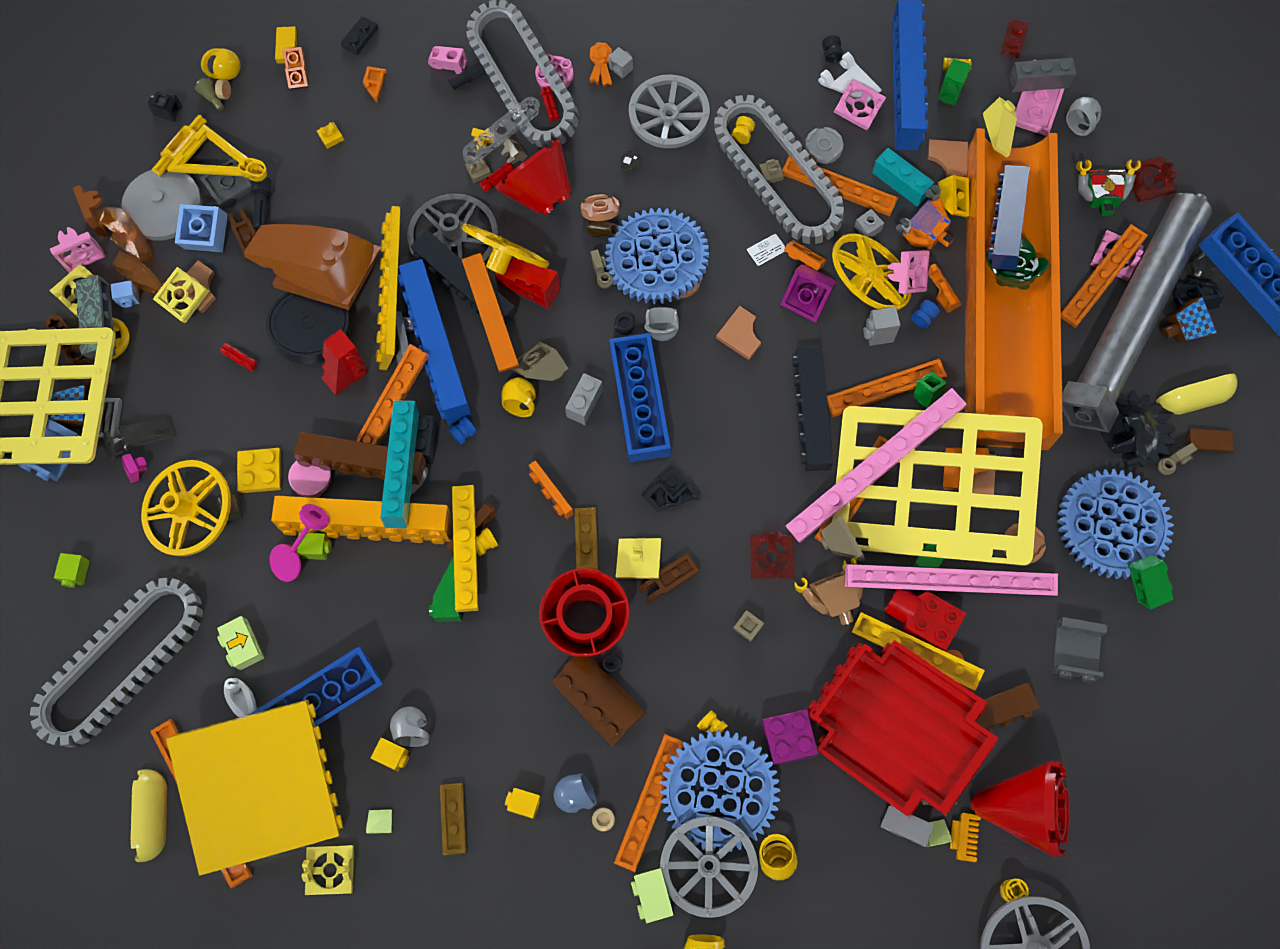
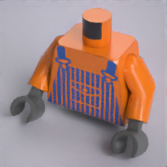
[896,185,954,249]

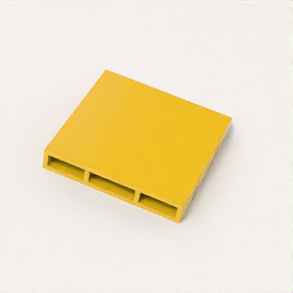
[166,700,343,876]

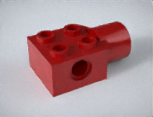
[884,589,966,651]

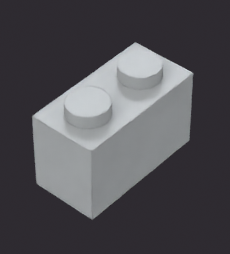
[863,307,900,346]
[565,373,603,425]

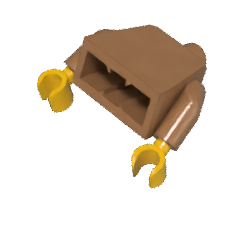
[795,559,863,625]

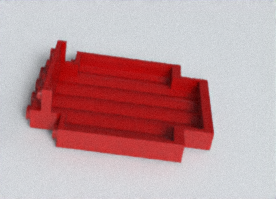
[808,640,999,818]

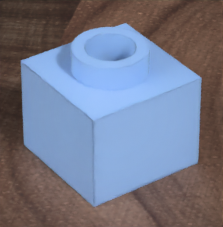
[111,281,140,307]

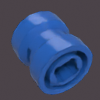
[911,300,940,329]
[448,416,477,445]

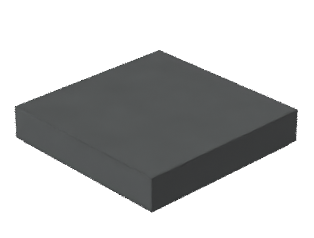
[200,159,251,209]

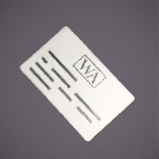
[747,234,785,266]

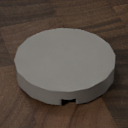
[805,127,844,164]

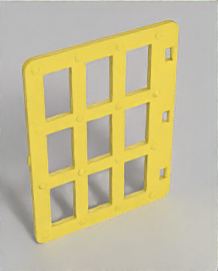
[0,327,116,465]
[832,406,1043,566]

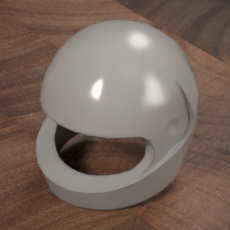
[1066,97,1102,136]
[390,707,430,747]

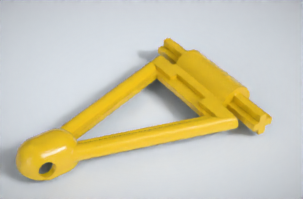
[152,115,267,182]

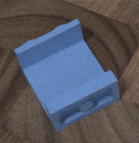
[19,419,79,482]

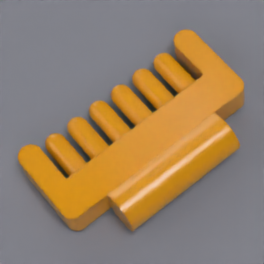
[950,813,981,862]

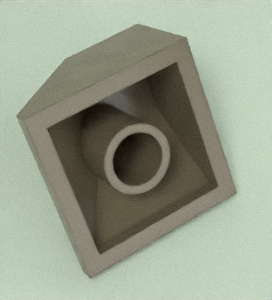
[512,341,568,381]
[820,516,866,562]

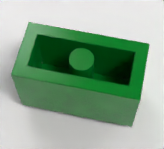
[937,58,972,106]
[1129,555,1173,610]

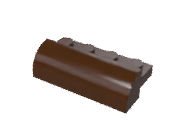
[551,656,646,746]

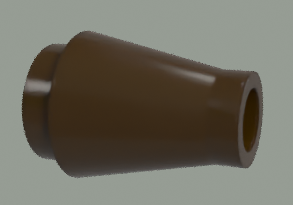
[587,220,617,238]

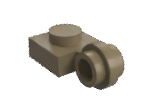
[590,249,613,289]
[1157,443,1197,475]

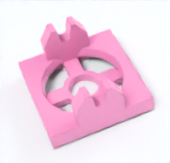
[834,79,886,130]
[50,227,106,273]
[1090,230,1144,281]
[887,250,930,294]

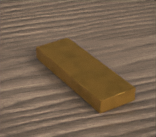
[575,508,598,570]
[440,783,467,855]

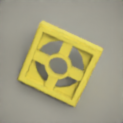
[50,264,94,318]
[153,267,209,323]
[302,845,354,895]

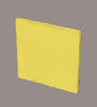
[616,538,661,579]

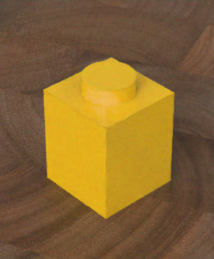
[371,738,409,772]
[505,788,542,820]

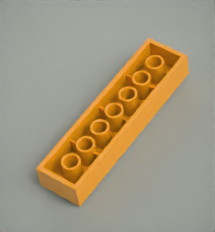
[271,496,453,544]

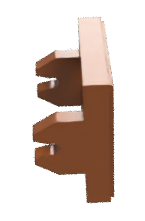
[73,185,116,239]

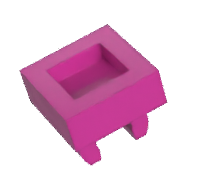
[122,454,147,483]

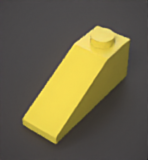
[983,97,1017,158]

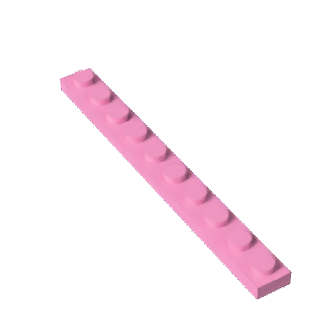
[786,388,967,543]
[845,564,1058,596]

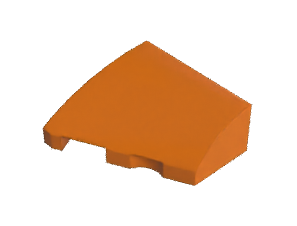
[928,264,961,313]

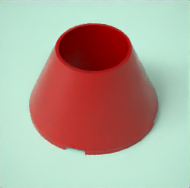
[539,568,629,657]

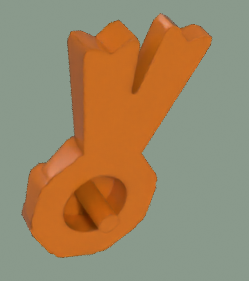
[590,42,612,87]

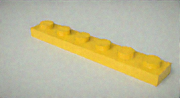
[452,485,479,612]
[852,612,985,691]

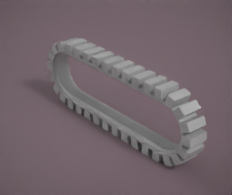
[466,0,579,148]
[714,95,844,244]
[30,578,203,748]

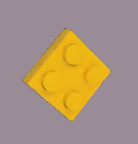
[237,448,282,493]

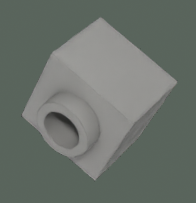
[608,47,633,79]
[854,209,884,238]

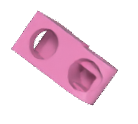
[428,46,468,74]

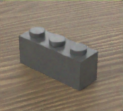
[1009,58,1076,92]

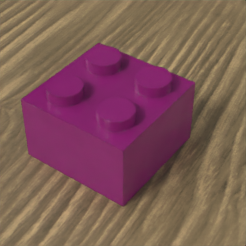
[761,709,818,767]

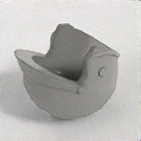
[644,307,679,341]

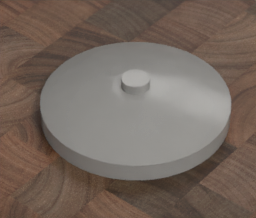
[122,170,202,241]

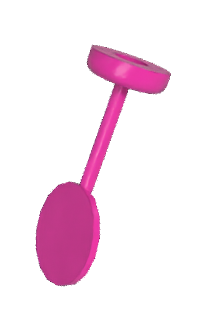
[270,504,330,582]

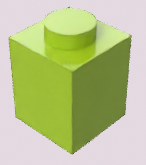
[296,533,331,560]
[54,553,90,588]

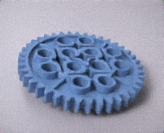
[605,208,709,304]
[1057,469,1174,579]
[660,730,780,852]

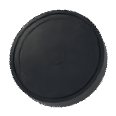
[266,292,351,364]

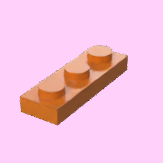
[529,460,573,520]

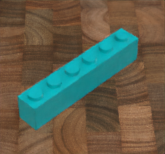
[380,401,419,528]

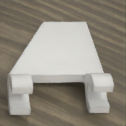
[818,52,882,103]

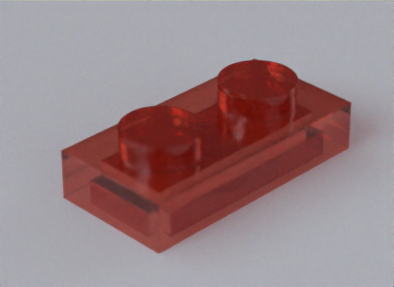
[1000,19,1029,58]

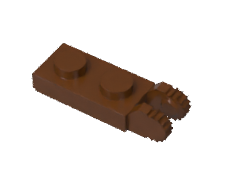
[228,209,256,261]
[639,553,700,603]

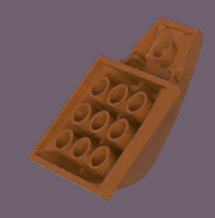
[244,224,381,310]

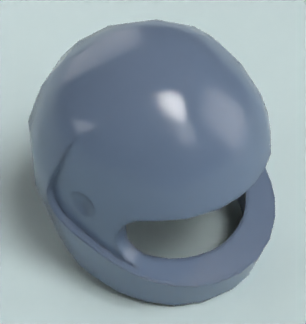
[553,774,597,813]

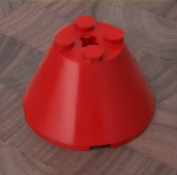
[495,139,571,216]

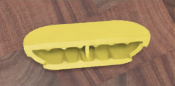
[1156,374,1237,415]
[131,769,167,862]

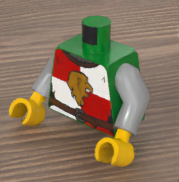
[1076,159,1141,216]

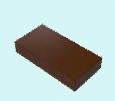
[1187,429,1234,453]

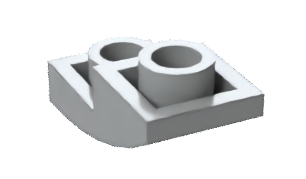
[880,806,934,847]

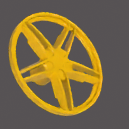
[461,223,549,275]
[832,234,911,310]
[141,460,231,556]

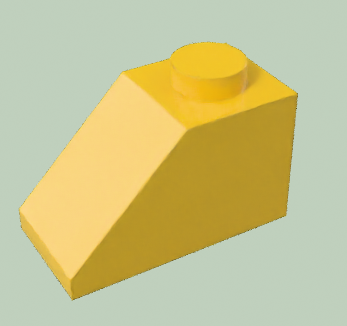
[938,175,970,217]

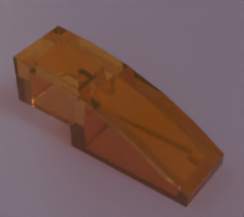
[100,207,153,261]
[112,251,170,299]

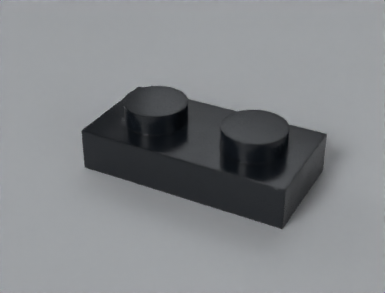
[341,16,379,55]

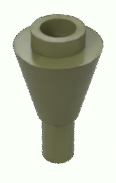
[195,78,224,111]

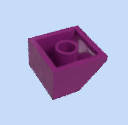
[780,264,838,323]

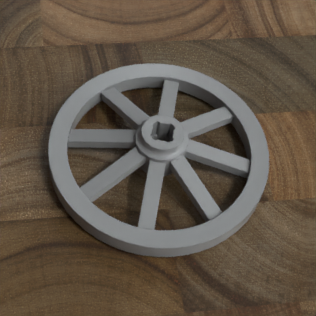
[629,75,710,148]
[660,816,758,918]

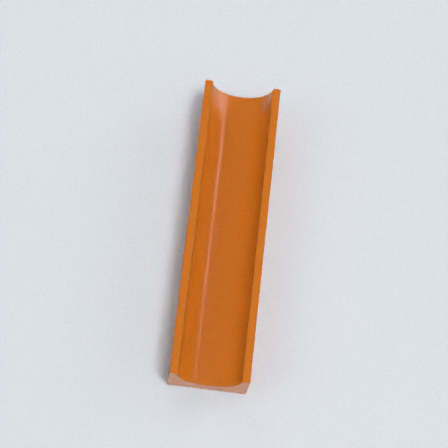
[965,128,1063,450]

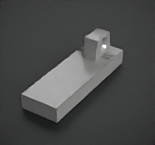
[395,311,413,364]

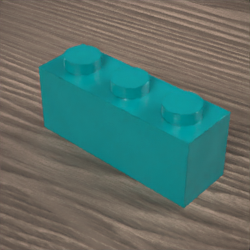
[872,148,934,207]

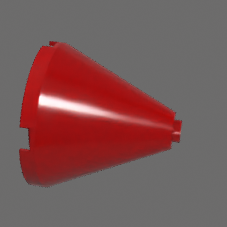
[971,761,1069,857]

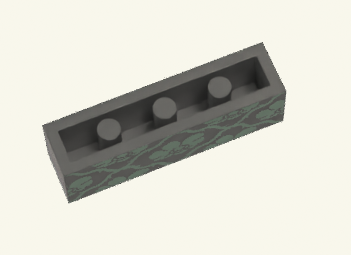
[75,275,116,362]

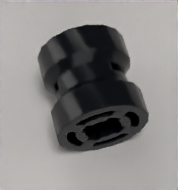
[822,35,844,63]

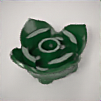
[986,237,1050,290]

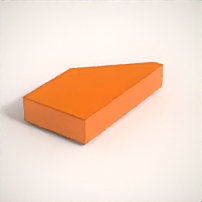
[363,66,387,102]

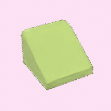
[927,819,952,847]

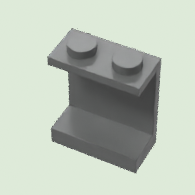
[1052,617,1107,683]

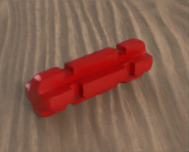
[541,86,559,122]
[480,162,514,192]
[220,343,258,371]

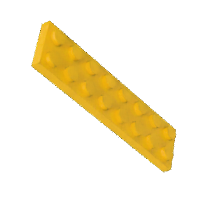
[376,206,400,370]

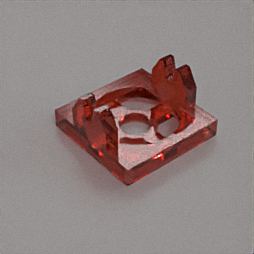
[1124,157,1177,202]
[750,531,794,579]

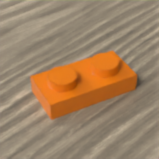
[784,240,827,271]

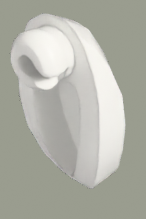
[224,678,257,718]

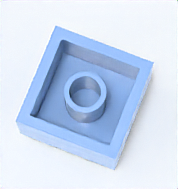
[175,204,228,252]

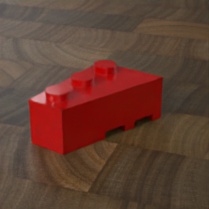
[495,257,560,309]
[321,329,368,396]

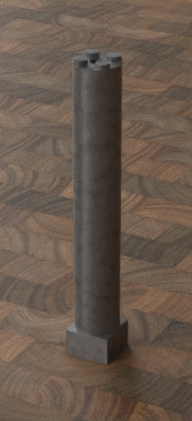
[1062,193,1212,432]

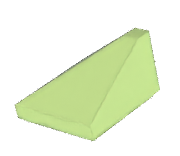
[366,809,392,834]

